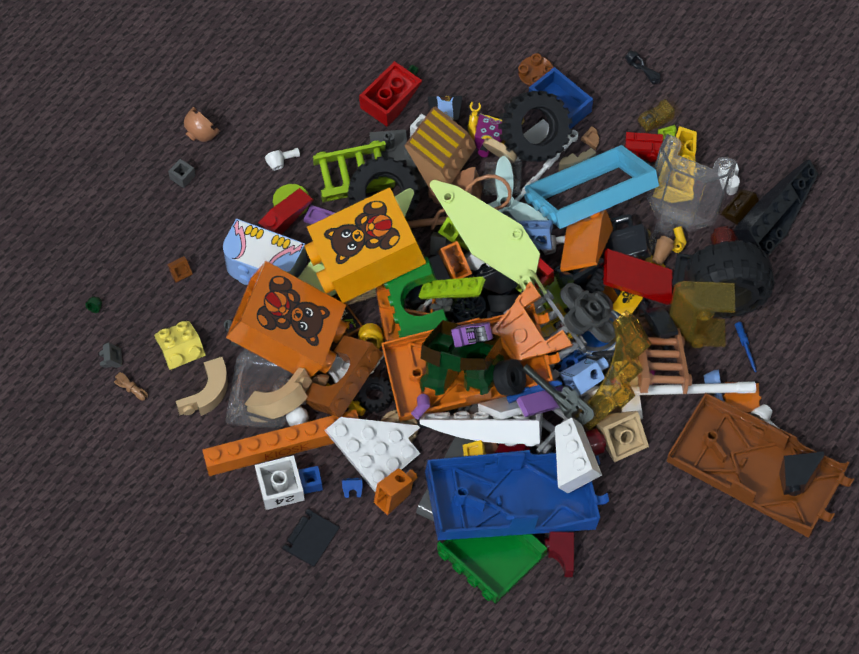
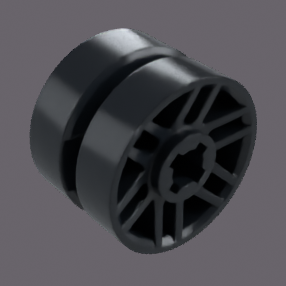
[451,295,487,324]

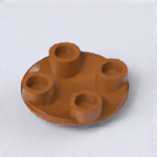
[518,53,554,86]

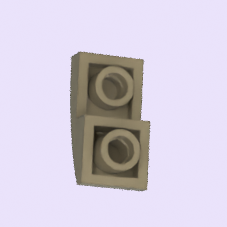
[559,148,596,171]

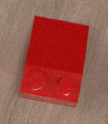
[359,61,422,127]

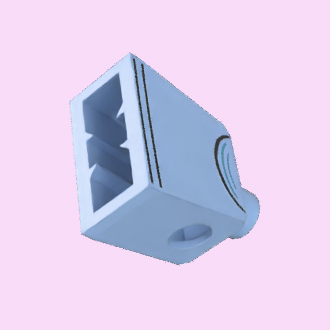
[559,357,609,395]

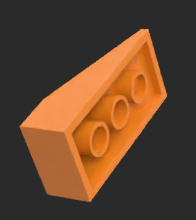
[560,209,613,272]

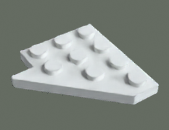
[324,417,420,492]

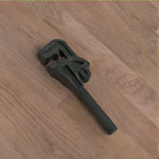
[522,364,595,426]

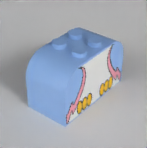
[223,219,307,285]

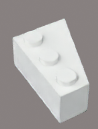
[555,418,602,493]

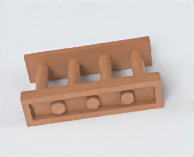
[632,327,692,394]

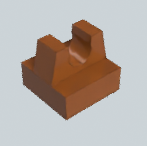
[167,256,192,283]

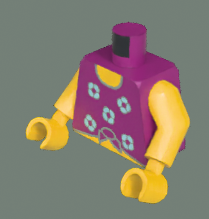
[468,102,525,157]

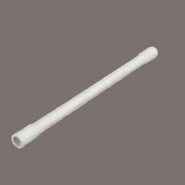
[580,381,756,398]

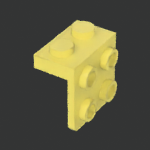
[154,321,206,370]

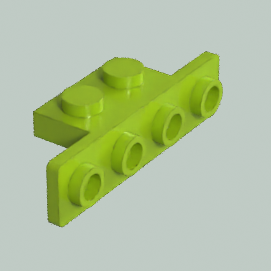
[419,277,485,299]

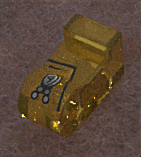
[638,99,675,132]

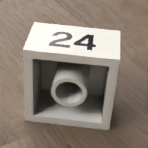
[255,455,304,510]

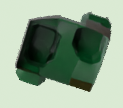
[420,320,505,396]

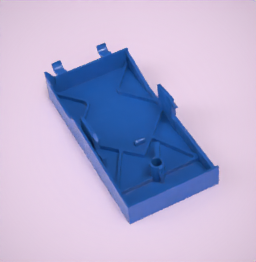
[425,450,609,540]

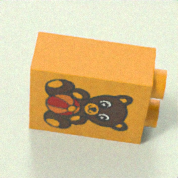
[304,187,426,303]

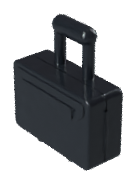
[600,214,652,259]

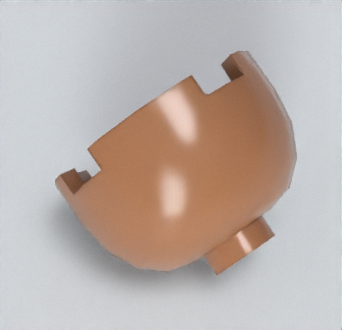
[184,107,220,142]

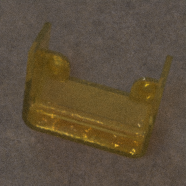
[668,281,735,348]

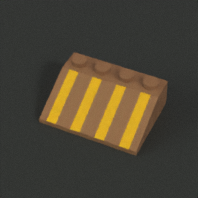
[405,106,476,192]

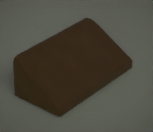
[720,189,759,225]

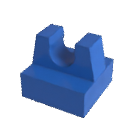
[342,477,363,498]

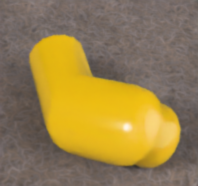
[673,226,687,253]

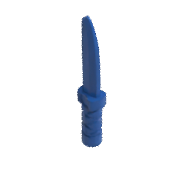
[735,322,757,372]
[506,381,562,403]

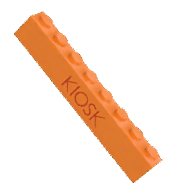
[202,409,359,476]

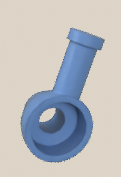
[704,370,723,401]

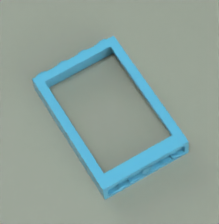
[524,145,659,229]

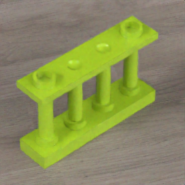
[313,141,395,202]

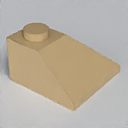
[594,411,649,462]

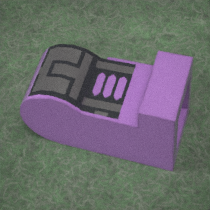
[451,322,493,347]

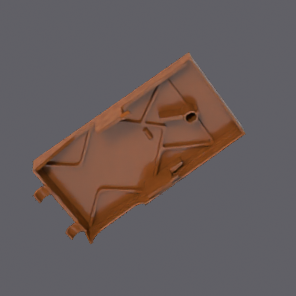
[667,393,854,538]

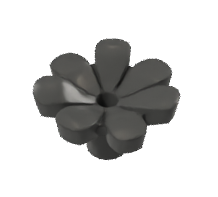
[430,298,453,316]

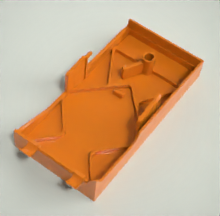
[381,303,560,422]

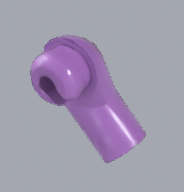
[411,394,430,419]

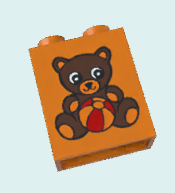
[226,261,348,378]

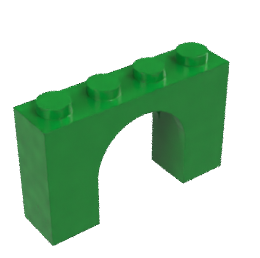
[384,257,449,338]

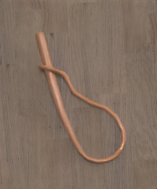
[407,174,512,230]

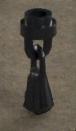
[625,50,661,84]

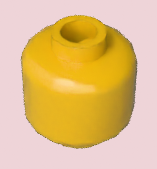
[358,323,384,349]

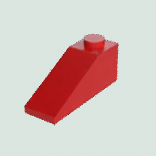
[258,188,313,235]

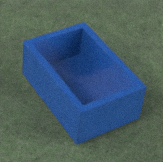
[529,67,593,129]

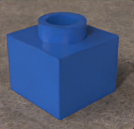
[299,466,323,494]

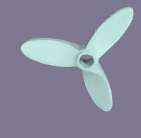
[488,156,548,221]

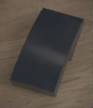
[644,306,678,339]

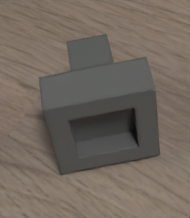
[99,343,122,368]

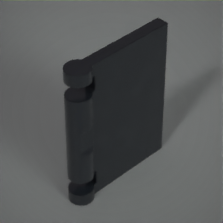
[282,509,340,567]

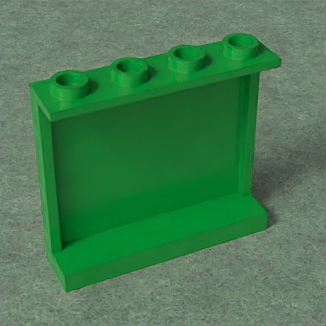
[437,534,547,604]

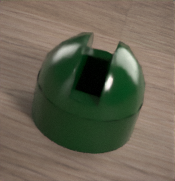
[85,296,102,313]

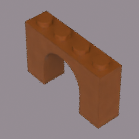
[305,335,383,418]

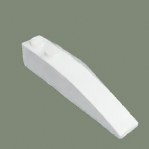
[420,410,543,446]

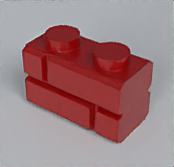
[625,132,663,162]

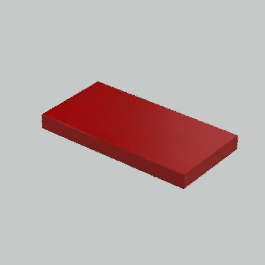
[603,249,672,305]

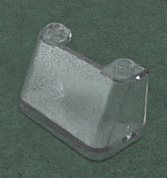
[225,348,292,430]

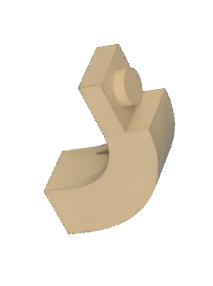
[176,357,228,416]
[244,367,312,420]

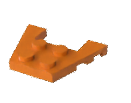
[492,282,573,361]
[376,285,437,342]

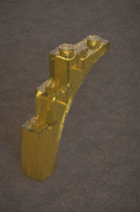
[576,310,651,430]

